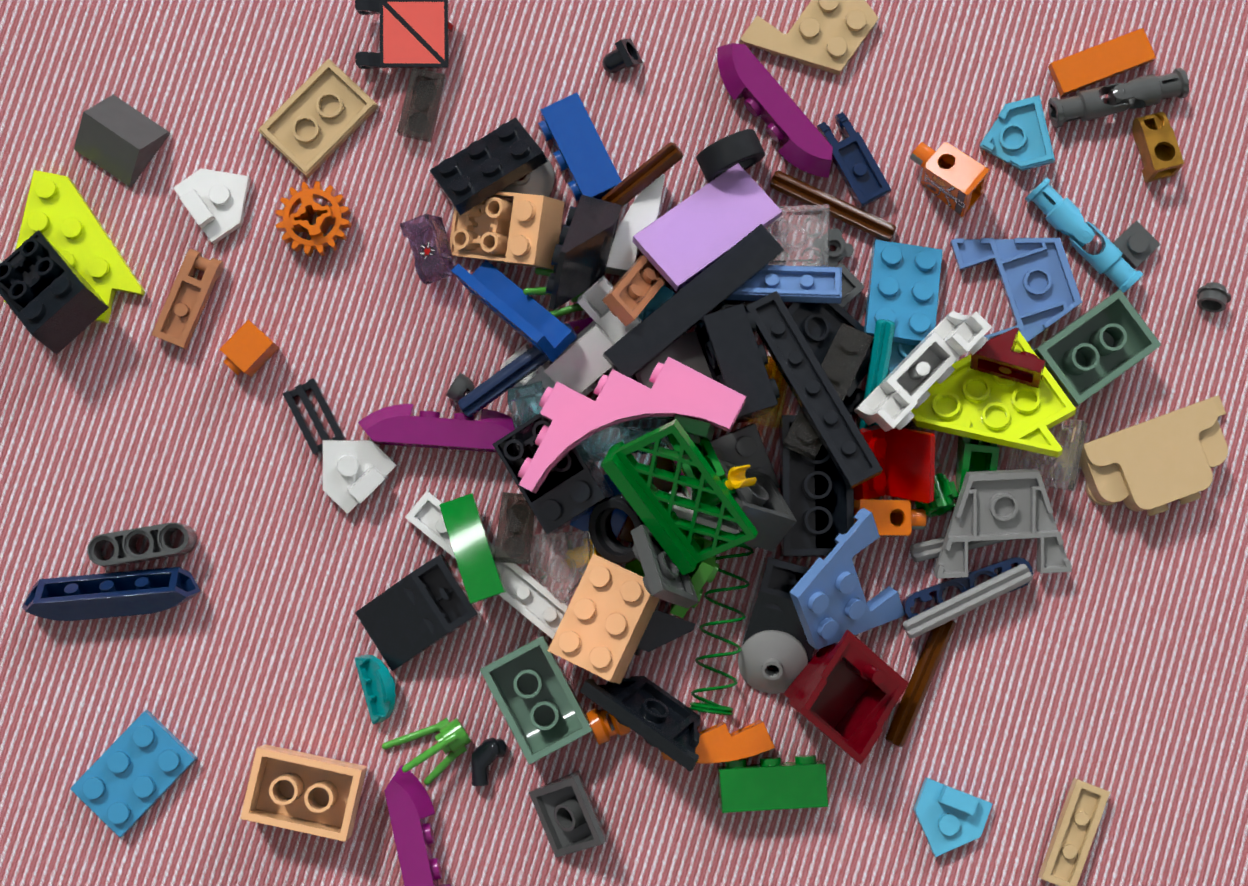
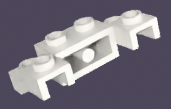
[500,275,642,415]
[854,311,992,432]

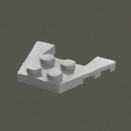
[934,469,1072,579]

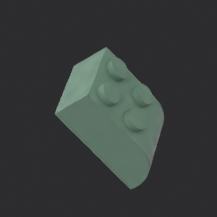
[1033,289,1161,406]
[479,635,593,765]

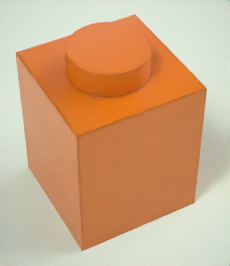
[219,319,279,377]

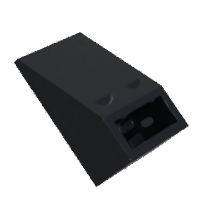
[546,195,622,310]
[0,230,109,355]
[492,413,615,534]
[355,554,480,671]
[738,557,815,670]

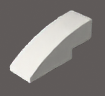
[606,174,665,276]

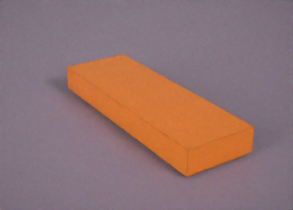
[1048,28,1156,97]

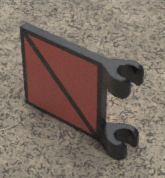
[355,0,449,69]

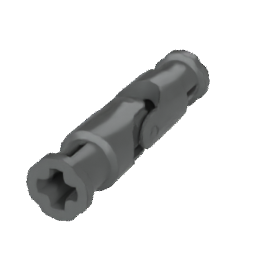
[1048,68,1189,128]

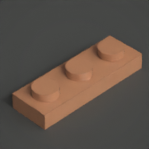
[602,253,666,326]

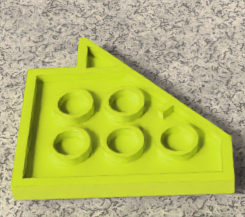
[4,170,145,323]
[911,330,1076,457]

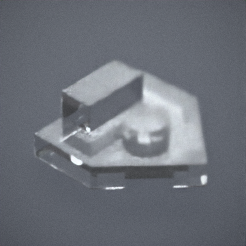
[527,531,594,603]

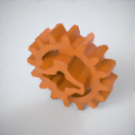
[275,181,352,257]

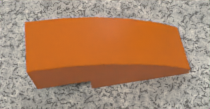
[660,720,775,764]

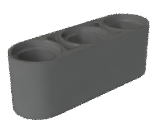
[87,523,197,567]

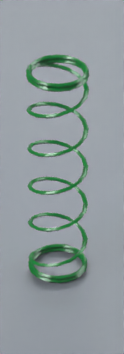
[689,537,754,715]

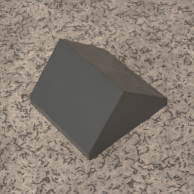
[74,94,170,188]
[529,770,606,857]

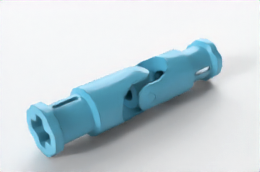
[1025,177,1143,293]

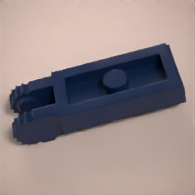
[817,112,891,209]

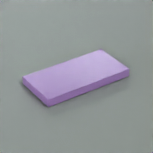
[632,163,782,292]

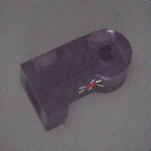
[400,214,454,285]

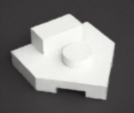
[173,168,251,244]
[322,440,397,514]

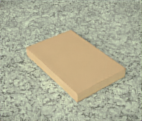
[258,58,378,178]

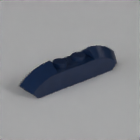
[22,567,201,621]

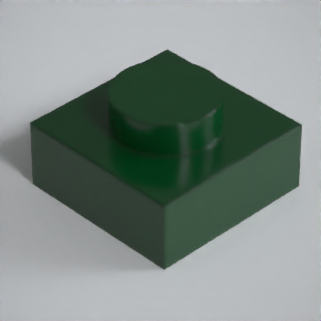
[674,414,715,445]

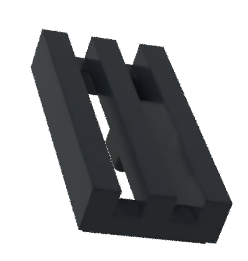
[282,378,346,455]

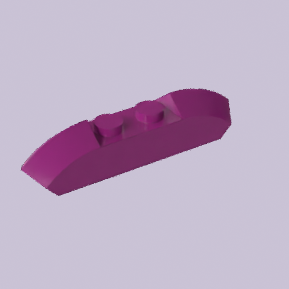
[717,43,833,178]
[358,404,522,453]
[384,765,451,886]

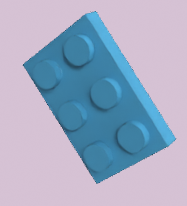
[863,239,943,346]
[70,710,198,837]

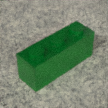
[717,755,828,813]

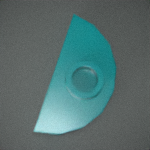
[354,655,396,725]

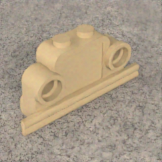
[1053,395,1228,516]

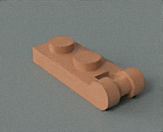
[151,249,224,350]

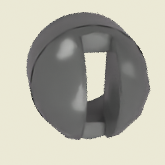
[446,372,475,402]

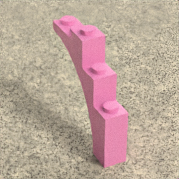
[518,357,746,494]

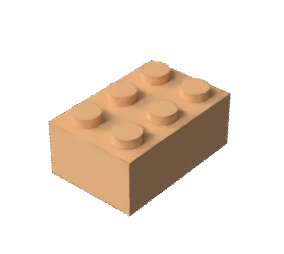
[547,554,660,684]
[240,744,367,842]

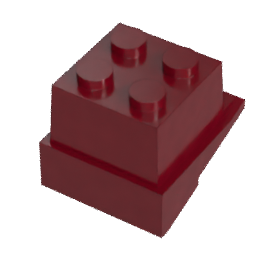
[783,630,909,765]

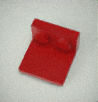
[853,425,935,503]

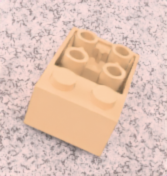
[448,191,565,270]

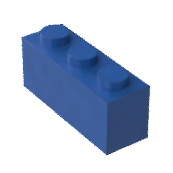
[538,92,621,201]

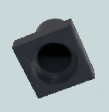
[602,38,643,73]

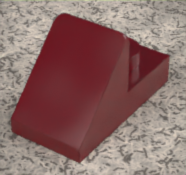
[970,328,1045,388]

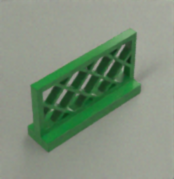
[601,419,758,575]

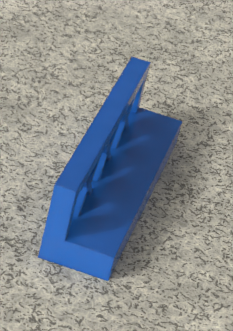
[451,260,577,362]

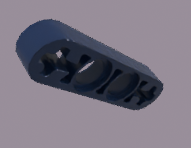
[902,557,1033,619]

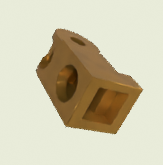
[1132,112,1185,183]

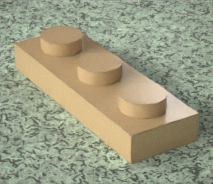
[1038,778,1110,886]

